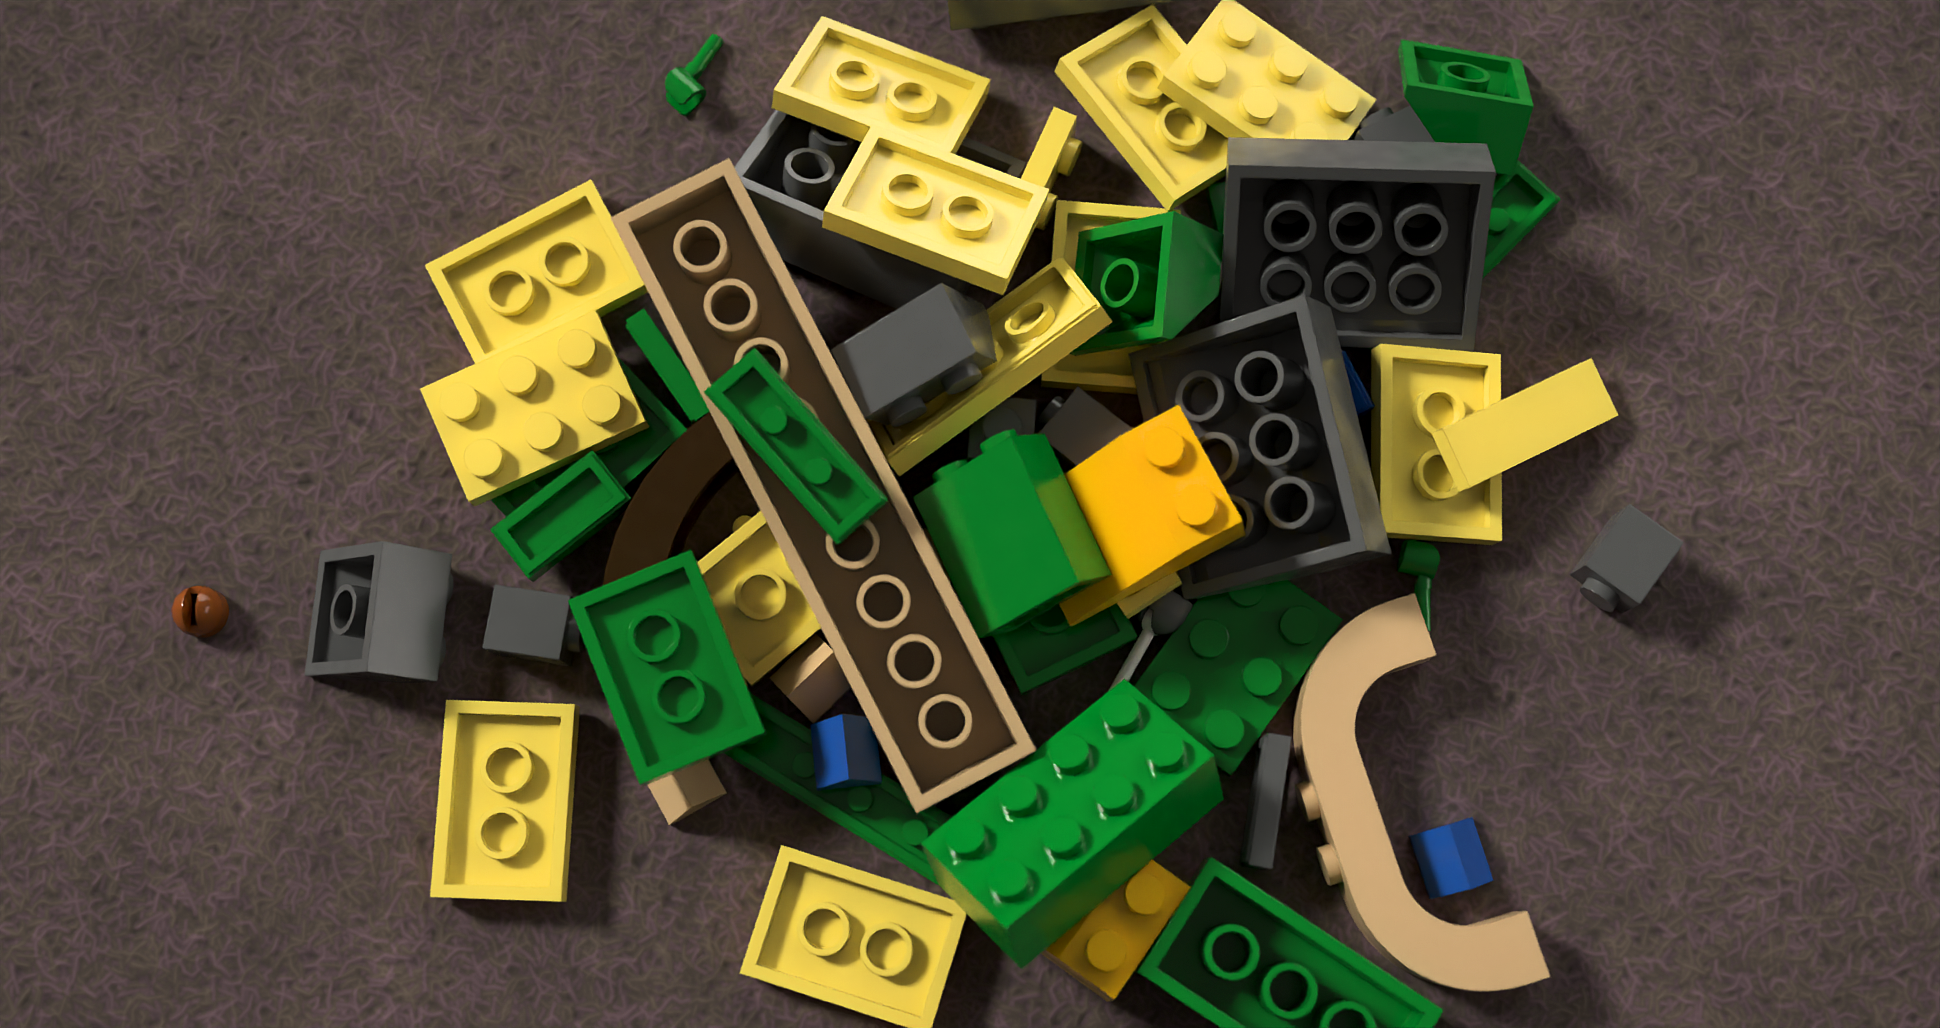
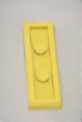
[1431,358,1618,491]

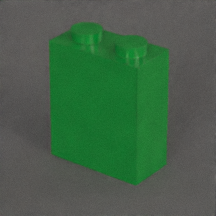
[913,429,1112,639]

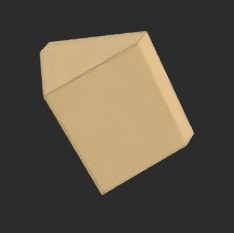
[769,634,852,724]
[648,759,727,825]

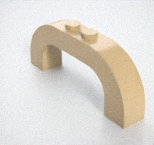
[1293,593,1550,991]

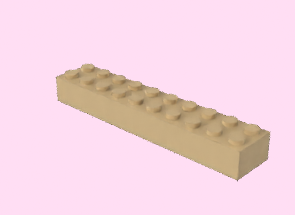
[610,158,1036,813]

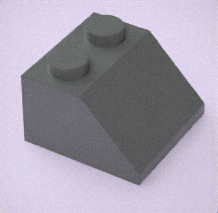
[831,283,997,427]
[304,541,453,683]

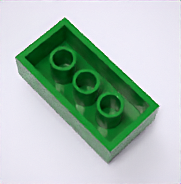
[921,679,1224,970]
[1134,857,1444,1028]

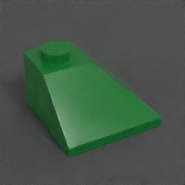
[1398,39,1534,176]
[1069,211,1224,356]

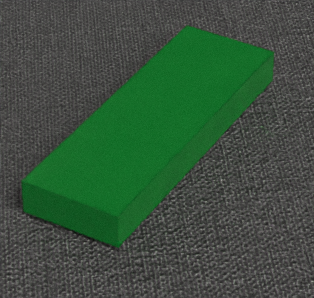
[704,348,888,545]

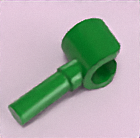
[665,34,724,116]
[1397,539,1440,631]

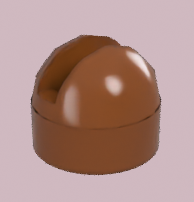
[171,585,229,638]

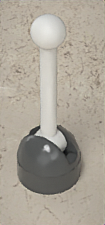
[1109,590,1193,691]

